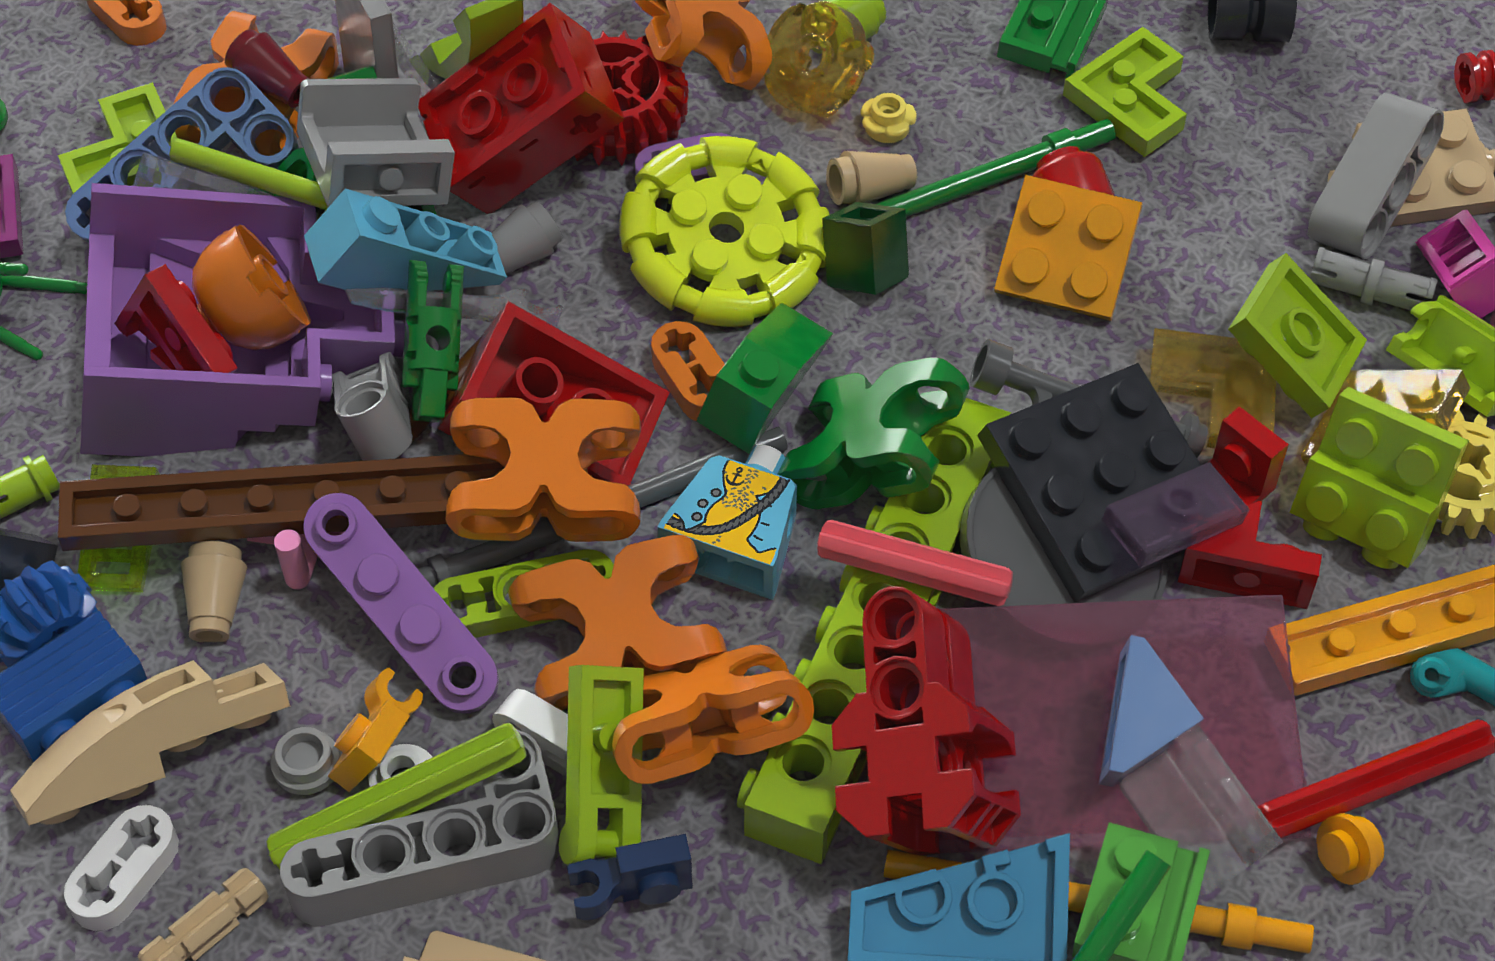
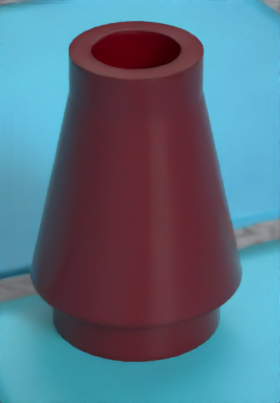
[225,29,309,108]

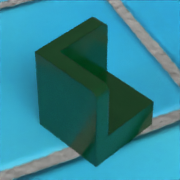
[822,202,909,295]

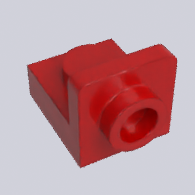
[1202,406,1289,515]

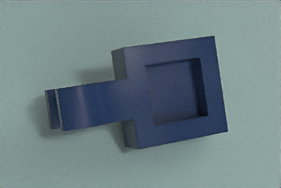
[567,834,693,920]

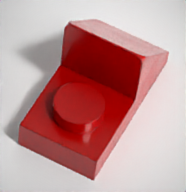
[1178,501,1322,609]

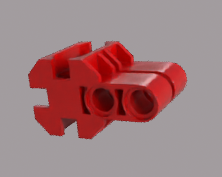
[832,586,1021,855]

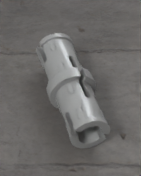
[1310,247,1438,310]

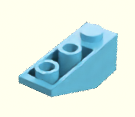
[304,188,507,296]

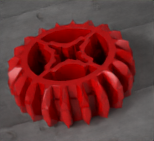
[575,30,688,166]

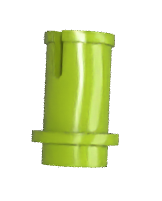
[0,455,60,519]

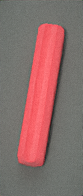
[817,520,1013,606]

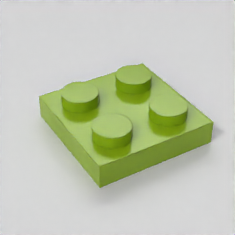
[1228,253,1367,418]

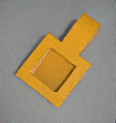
[328,668,423,792]

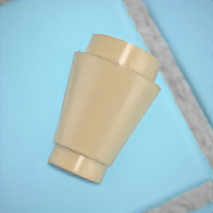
[826,151,917,205]
[181,541,247,642]

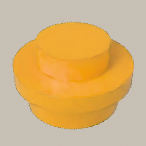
[1316,813,1384,885]

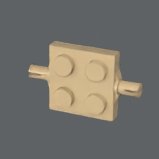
[1328,108,1495,227]

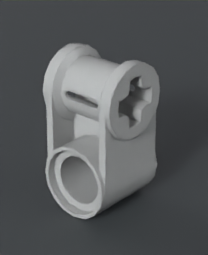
[332,352,413,461]

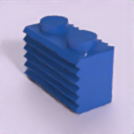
[0,610,147,763]

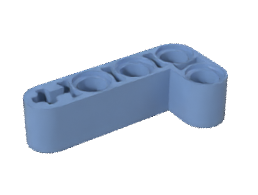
[65,67,299,243]

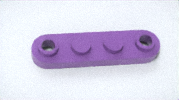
[304,493,499,713]

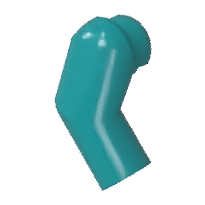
[1410,648,1495,706]

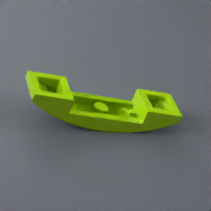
[420,0,524,78]

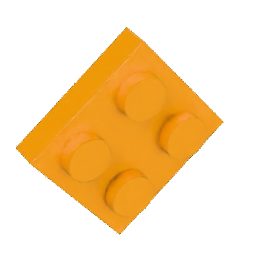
[994,175,1142,321]

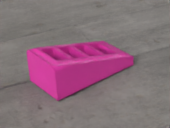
[1415,209,1495,318]

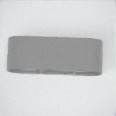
[1308,93,1444,259]

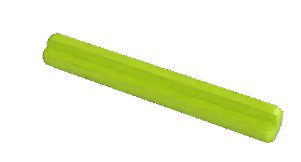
[266,723,527,869]

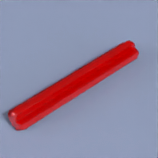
[1253,719,1495,842]

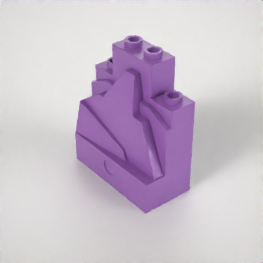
[80,183,405,457]

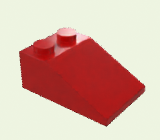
[437,301,670,486]

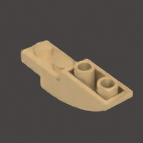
[10,660,290,826]

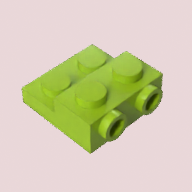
[1289,387,1469,569]

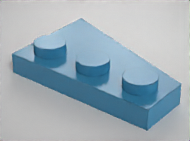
[847,833,1070,961]

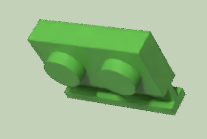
[1072,822,1210,961]

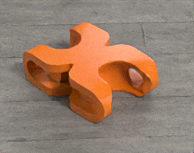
[635,0,772,90]
[173,11,339,156]
[446,398,641,542]
[508,535,728,710]
[612,645,814,784]

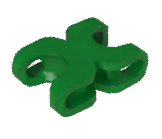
[777,357,970,509]

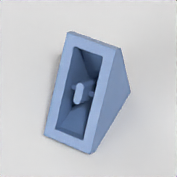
[1099,635,1204,787]

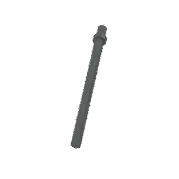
[418,427,788,588]

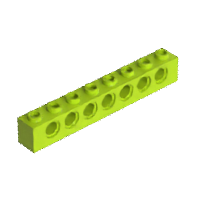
[737,389,1012,865]

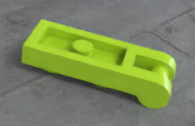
[559,665,644,865]

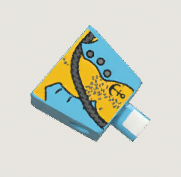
[657,444,797,600]

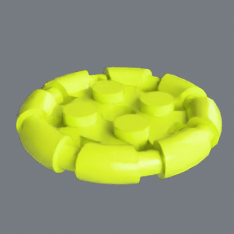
[619,136,829,327]

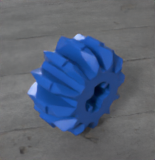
[0,560,97,667]

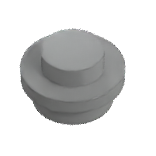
[271,727,340,795]

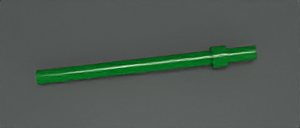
[875,119,1116,217]

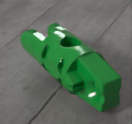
[402,260,464,423]

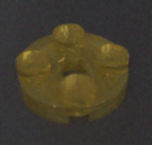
[764,0,874,117]

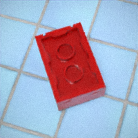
[418,3,625,214]

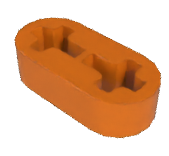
[87,0,166,46]
[651,321,725,421]

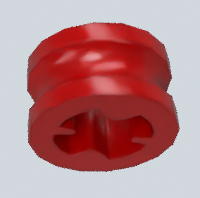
[1454,50,1495,103]

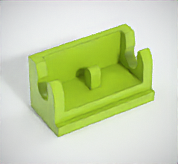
[1386,295,1495,417]

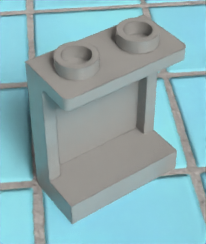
[297,78,455,207]

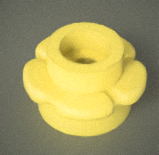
[861,93,916,143]

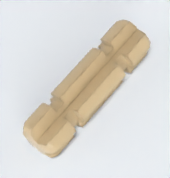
[137,868,269,961]

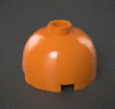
[191,224,311,351]

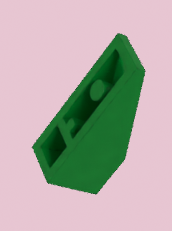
[696,303,833,454]

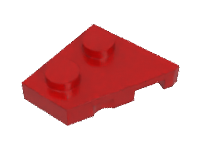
[114,264,238,373]

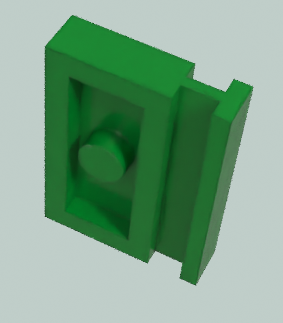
[997,0,1108,78]

